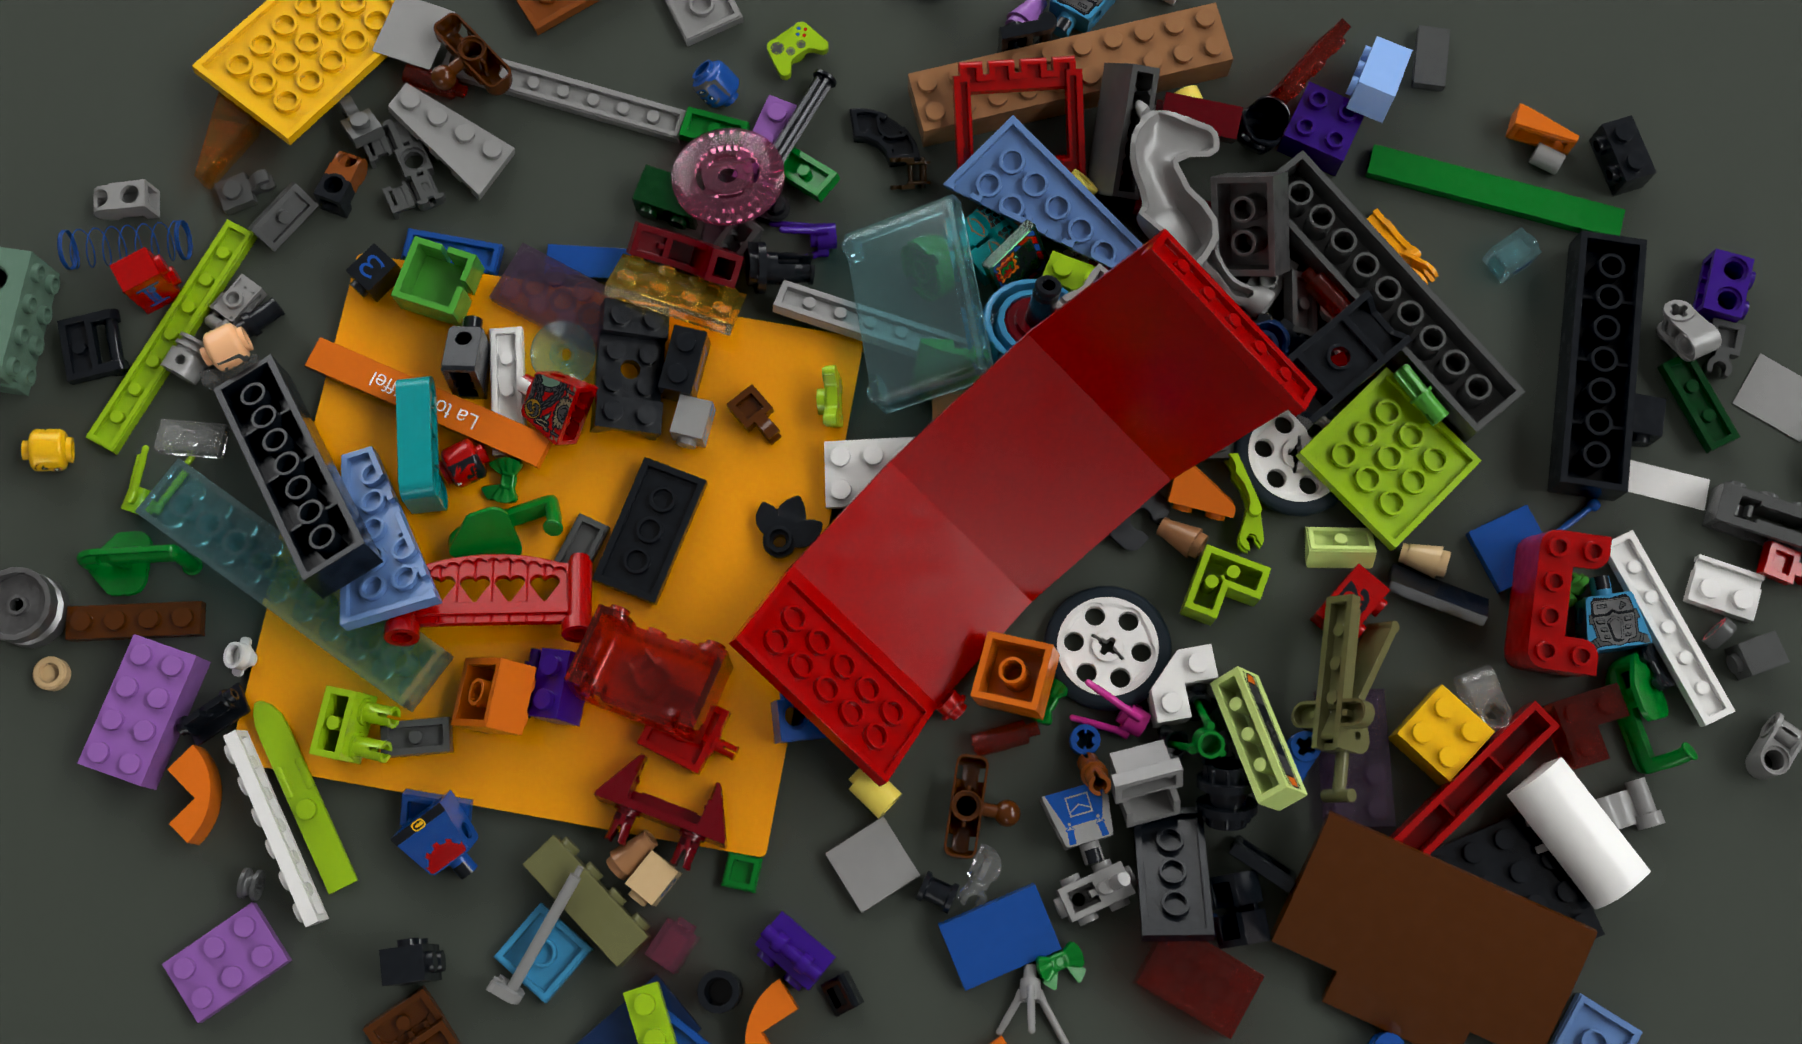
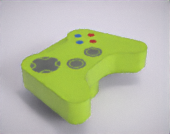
[767,22,829,80]
[816,365,843,428]

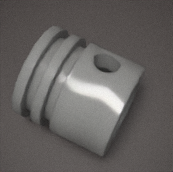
[160,331,208,386]

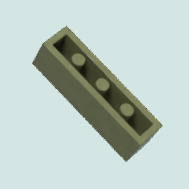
[522,835,653,967]

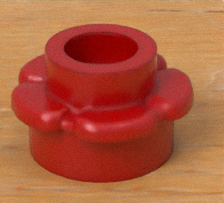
[936,689,967,721]

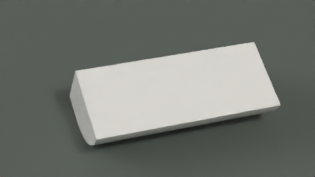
[1507,757,1651,910]

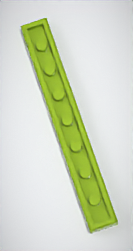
[85,219,258,455]

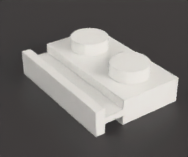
[1683,554,1765,623]

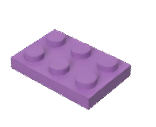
[162,902,292,1023]

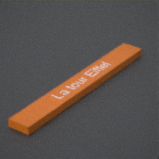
[305,337,553,469]

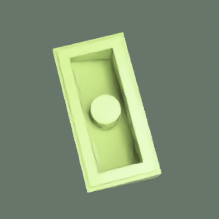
[1304,527,1377,569]

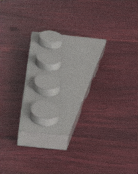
[388,83,515,201]

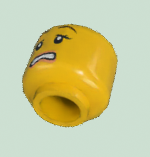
[21,429,75,471]

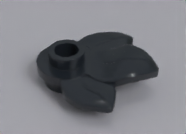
[756,496,823,558]

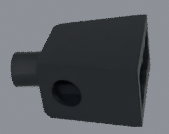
[441,315,490,399]

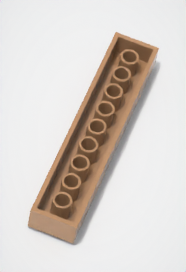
[908,2,1233,147]

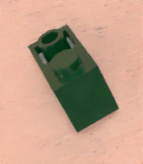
[632,164,698,230]

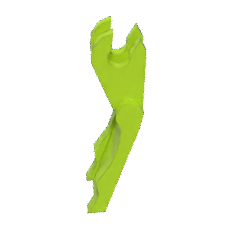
[1224,453,1264,554]

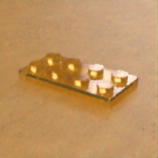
[603,254,747,336]

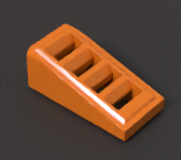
[1505,103,1579,155]

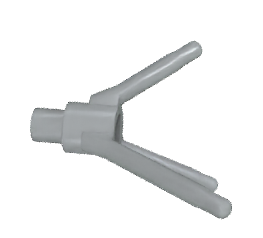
[996,964,1070,1044]

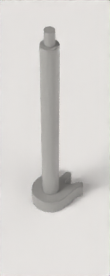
[486,865,584,1005]

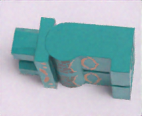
[945,205,1038,286]

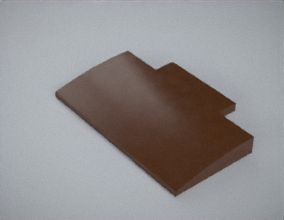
[1271,810,1598,1044]

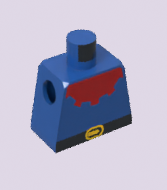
[391,790,478,880]

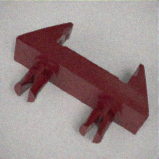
[594,753,727,871]

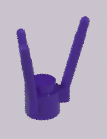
[769,221,837,259]

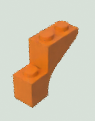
[1167,465,1236,521]

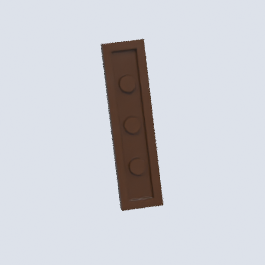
[65,601,206,642]

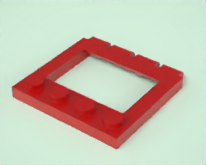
[952,56,1086,195]

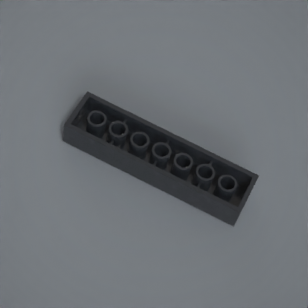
[1547,230,1647,501]
[213,354,383,599]

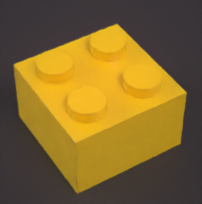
[1387,684,1495,786]

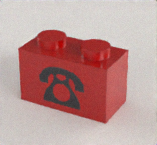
[1310,564,1391,638]

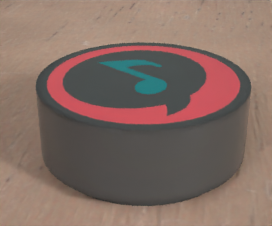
[1702,617,1737,649]

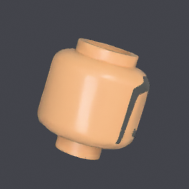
[199,323,254,372]

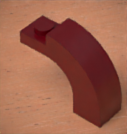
[626,221,744,289]

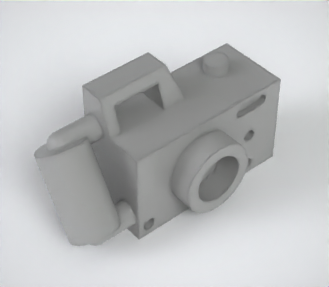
[204,274,267,329]

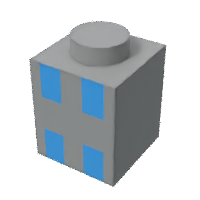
[670,394,716,449]

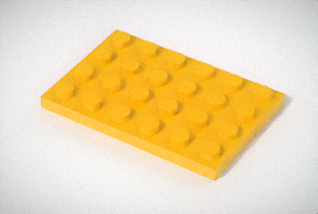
[192,0,395,145]

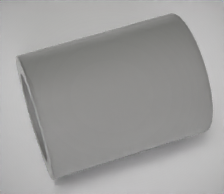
[1528,142,1566,175]

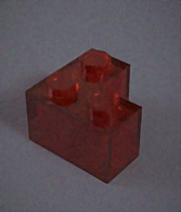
[1542,683,1630,770]

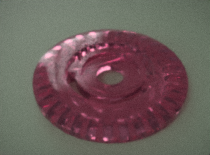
[671,128,785,226]

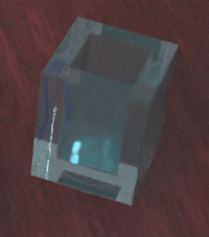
[1482,227,1542,284]

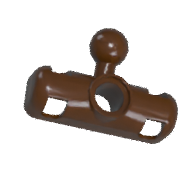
[431,13,513,96]
[944,754,1021,859]

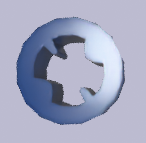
[1069,724,1101,757]

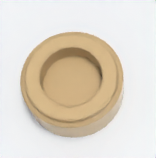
[32,656,71,691]

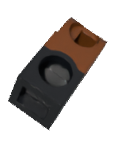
[313,151,368,218]

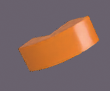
[167,745,222,845]
[745,978,800,1044]

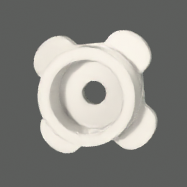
[223,637,258,677]

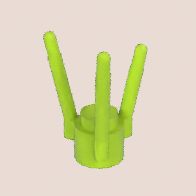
[121,445,195,518]

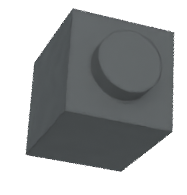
[1724,630,1790,681]

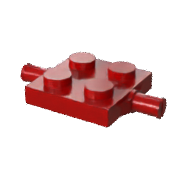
[629,682,739,775]

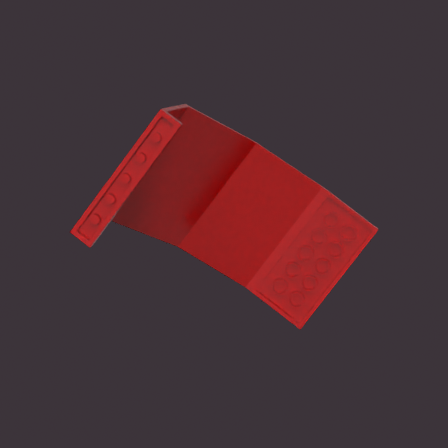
[729,229,1317,787]

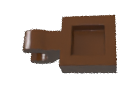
[726,384,782,445]

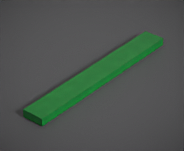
[1365,144,1626,236]

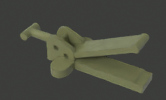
[1291,594,1400,803]

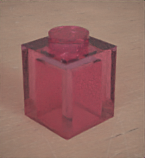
[644,916,701,974]

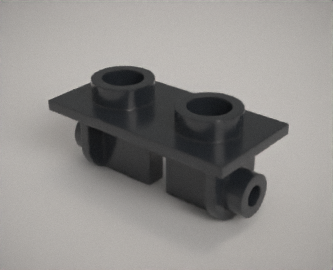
[176,682,251,746]

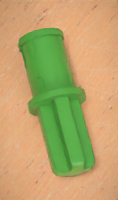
[1393,364,1449,426]

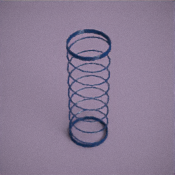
[57,220,193,270]

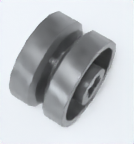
[0,567,71,648]

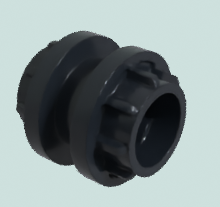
[1196,757,1258,831]

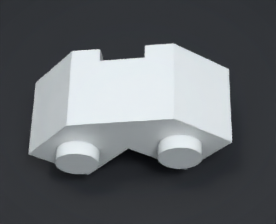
[1147,644,1218,728]

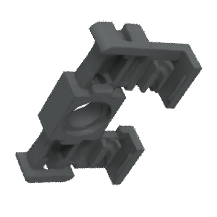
[363,119,446,220]

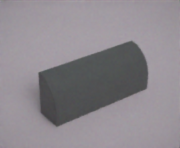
[1087,63,1160,200]

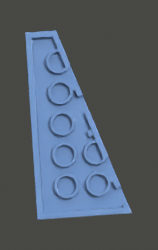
[943,115,1143,269]
[340,446,443,631]

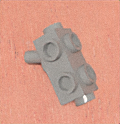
[1053,858,1137,926]

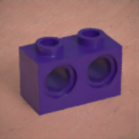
[1693,248,1756,323]

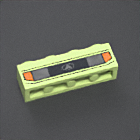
[1210,666,1308,811]

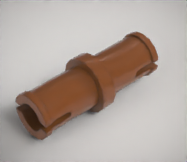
[1077,752,1111,796]

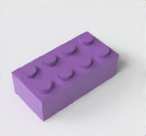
[77,634,211,790]

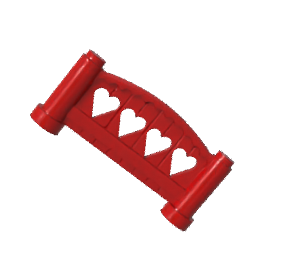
[384,553,596,646]

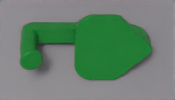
[448,495,563,557]
[76,531,203,597]
[1605,652,1698,774]

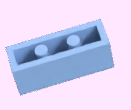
[1345,36,1413,123]

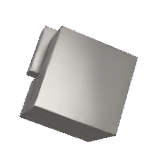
[1109,739,1183,828]

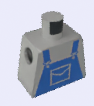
[1040,784,1113,866]

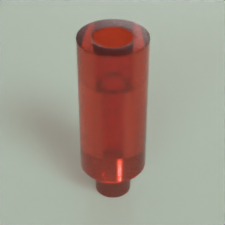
[402,63,468,100]
[1301,267,1351,318]
[970,720,1040,757]

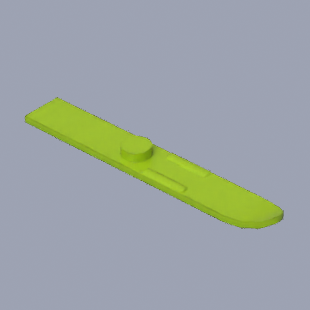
[253,701,358,894]

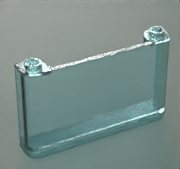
[842,194,993,414]

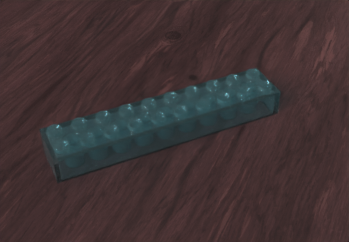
[135,458,455,712]

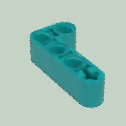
[396,376,448,514]

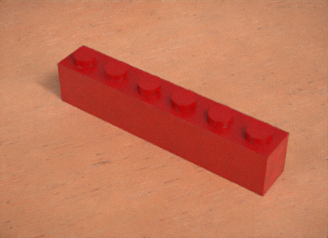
[1389,701,1560,855]

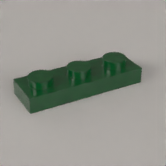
[1658,356,1740,454]

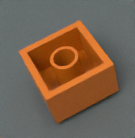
[970,631,1060,720]
[451,658,537,736]

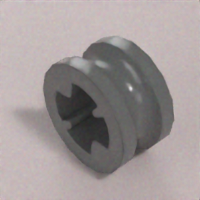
[237,867,266,901]

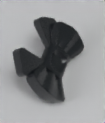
[1639,643,1675,691]

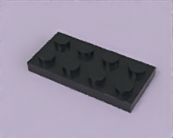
[592,457,708,605]
[1133,807,1215,942]

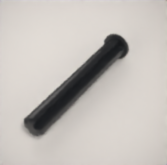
[757,69,837,182]

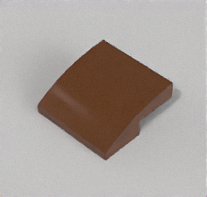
[363,985,461,1044]

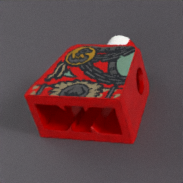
[517,371,598,445]

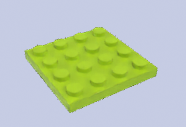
[1295,367,1482,551]

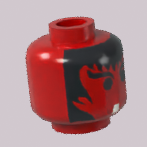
[439,439,490,488]

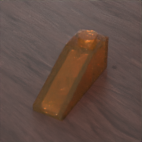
[194,92,264,189]

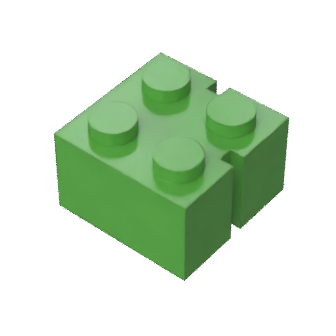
[391,236,485,326]

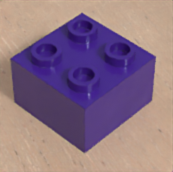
[1277,81,1364,176]

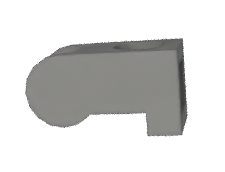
[93,179,160,220]

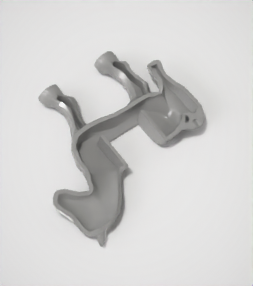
[1056,100,1275,318]

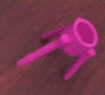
[1069,679,1151,739]

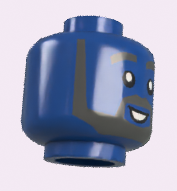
[692,60,739,108]

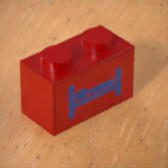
[109,247,182,314]

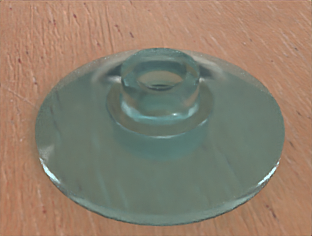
[530,321,596,381]

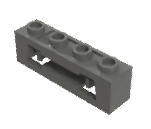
[1702,481,1802,559]

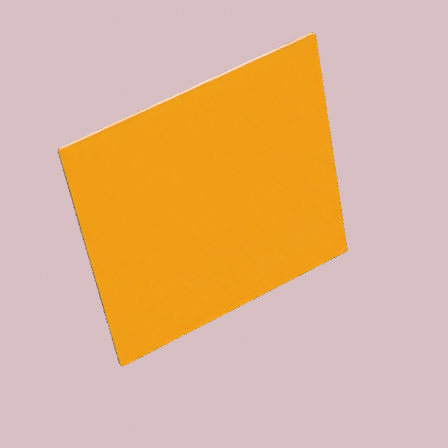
[236,254,864,857]

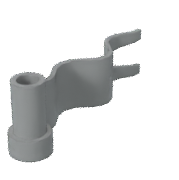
[1525,777,1666,854]

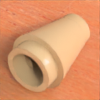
[1398,543,1451,579]

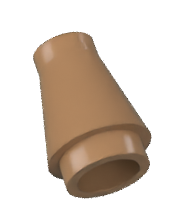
[1156,517,1209,559]
[606,829,658,880]

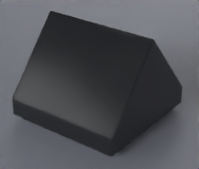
[820,971,864,1017]

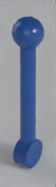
[1549,499,1601,531]

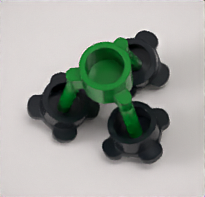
[1158,683,1235,765]

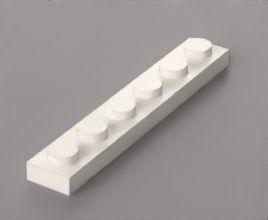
[1608,530,1735,727]
[223,730,329,927]

